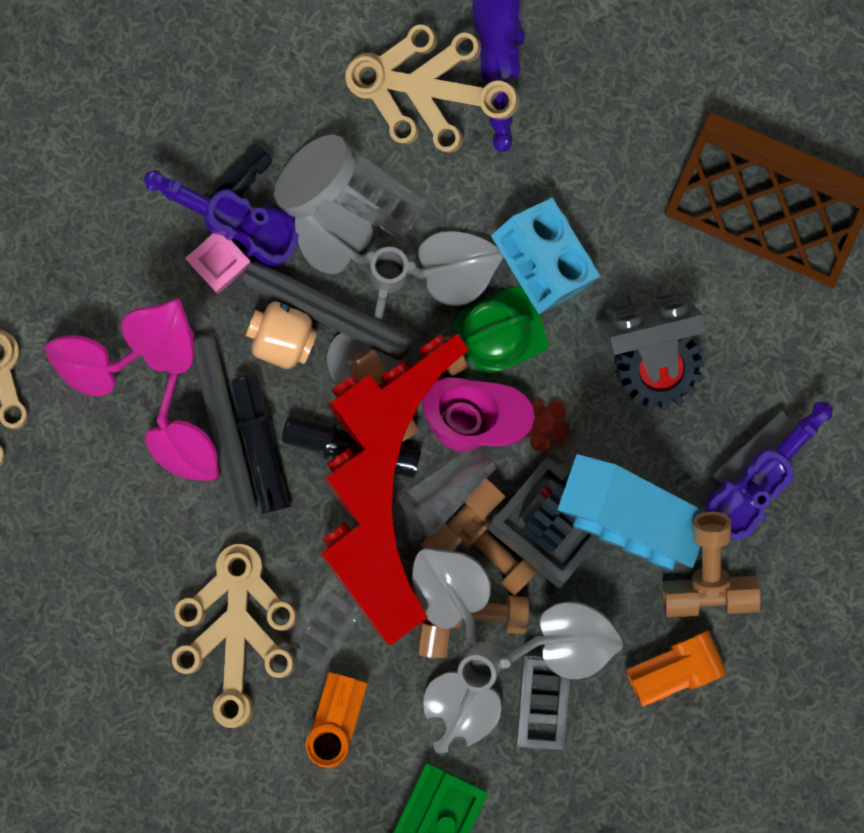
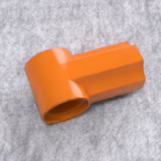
[625,630,728,707]
[306,672,368,769]

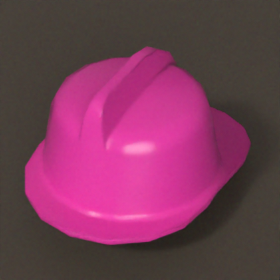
[422,377,535,452]

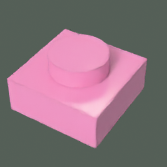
[185,233,251,295]

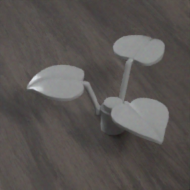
[295,198,503,386]
[412,548,623,753]

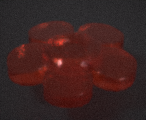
[525,398,569,452]

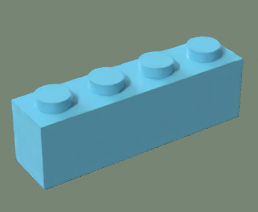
[557,454,705,570]

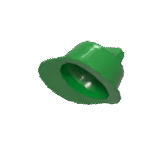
[452,286,549,374]

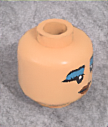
[245,301,318,369]

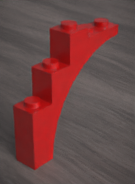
[317,334,469,646]

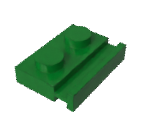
[393,762,488,833]

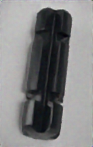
[203,144,272,217]

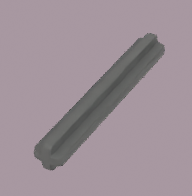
[243,261,411,361]
[193,336,257,517]

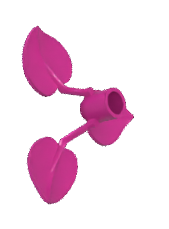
[44,298,221,481]

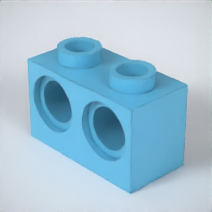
[491,197,601,314]

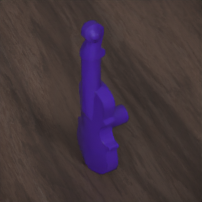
[472,0,525,152]
[143,170,299,266]
[704,401,833,540]

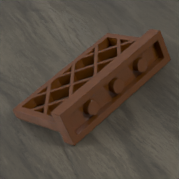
[664,112,864,289]

